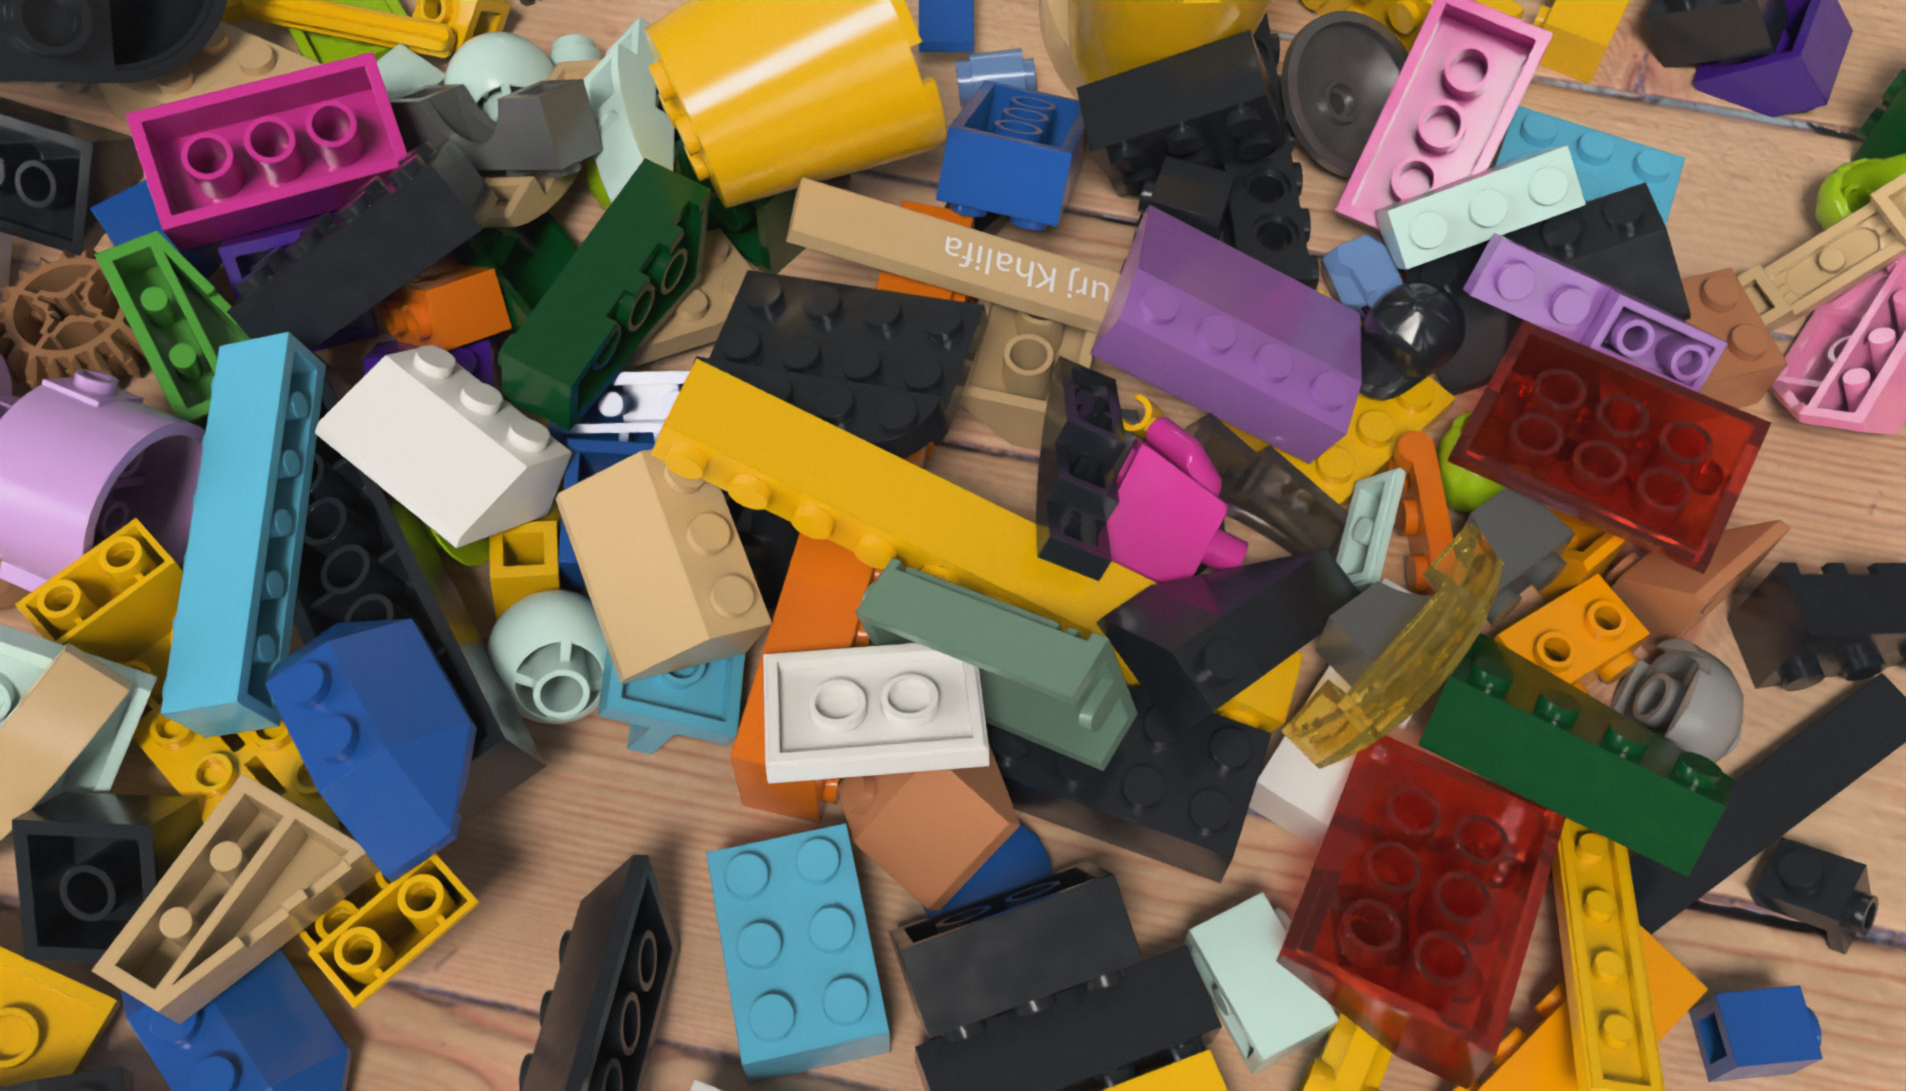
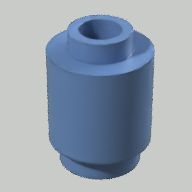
[956,48,1037,106]

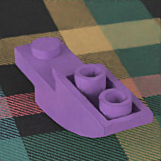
[1463,233,1728,399]

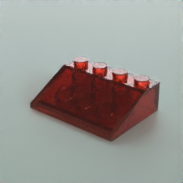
[1448,320,1771,574]
[1276,728,1566,1089]

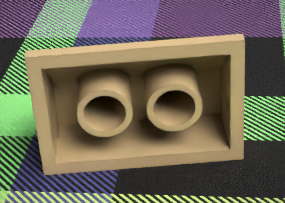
[959,261,1114,451]
[555,449,772,684]

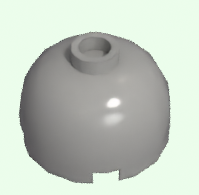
[1610,638,1744,763]

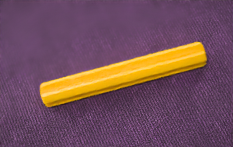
[242,0,456,58]

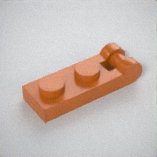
[1385,431,1462,595]

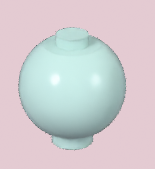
[444,31,554,123]
[487,590,607,724]

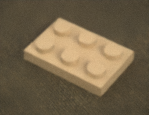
[622,228,753,371]

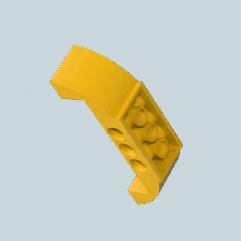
[15,518,480,1010]

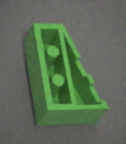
[94,231,251,431]

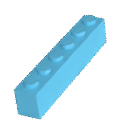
[161,332,326,738]

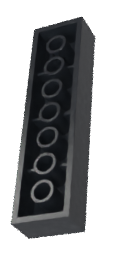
[293,351,546,826]

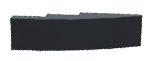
[1036,356,1126,581]

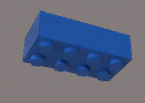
[936,80,1088,230]

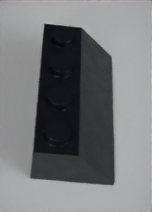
[0,97,137,256]
[1404,182,1691,396]
[519,855,679,1091]

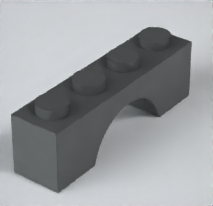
[389,79,603,178]
[1315,480,1575,707]

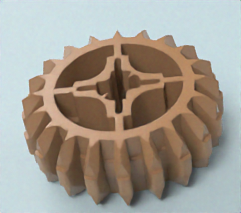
[0,246,148,389]

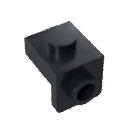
[1753,837,1879,954]

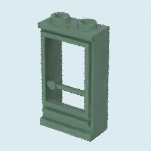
[855,558,1138,771]

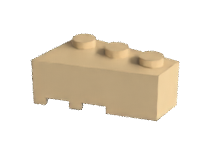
[91,773,380,1025]

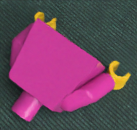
[1107,394,1248,584]

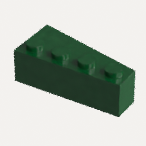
[498,158,711,431]
[1418,633,1734,877]

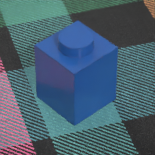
[1689,985,1823,1082]

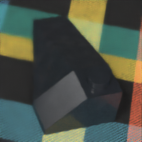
[1096,548,1360,736]

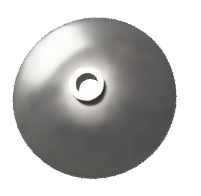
[1281,10,1409,179]

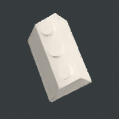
[315,344,572,548]

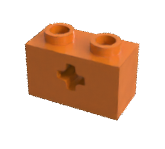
[379,263,512,351]

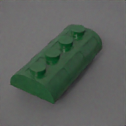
[450,178,578,332]

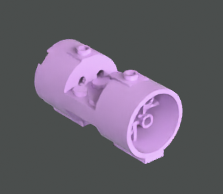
[0,354,206,592]

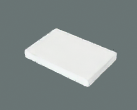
[763,643,989,784]

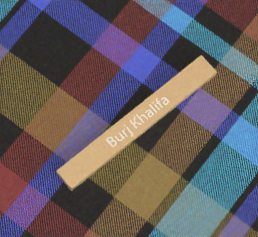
[786,177,1120,334]

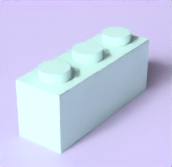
[1374,145,1586,270]

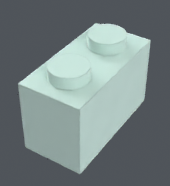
[1181,892,1339,1076]

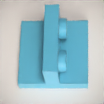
[597,647,745,754]

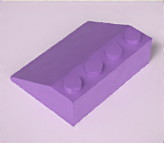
[1090,205,1362,464]

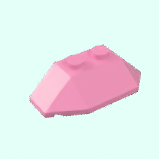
[1769,255,1906,435]

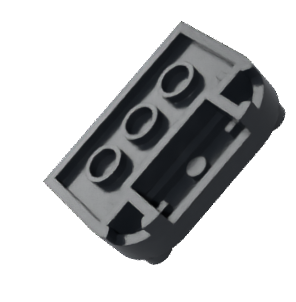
[693,270,988,458]

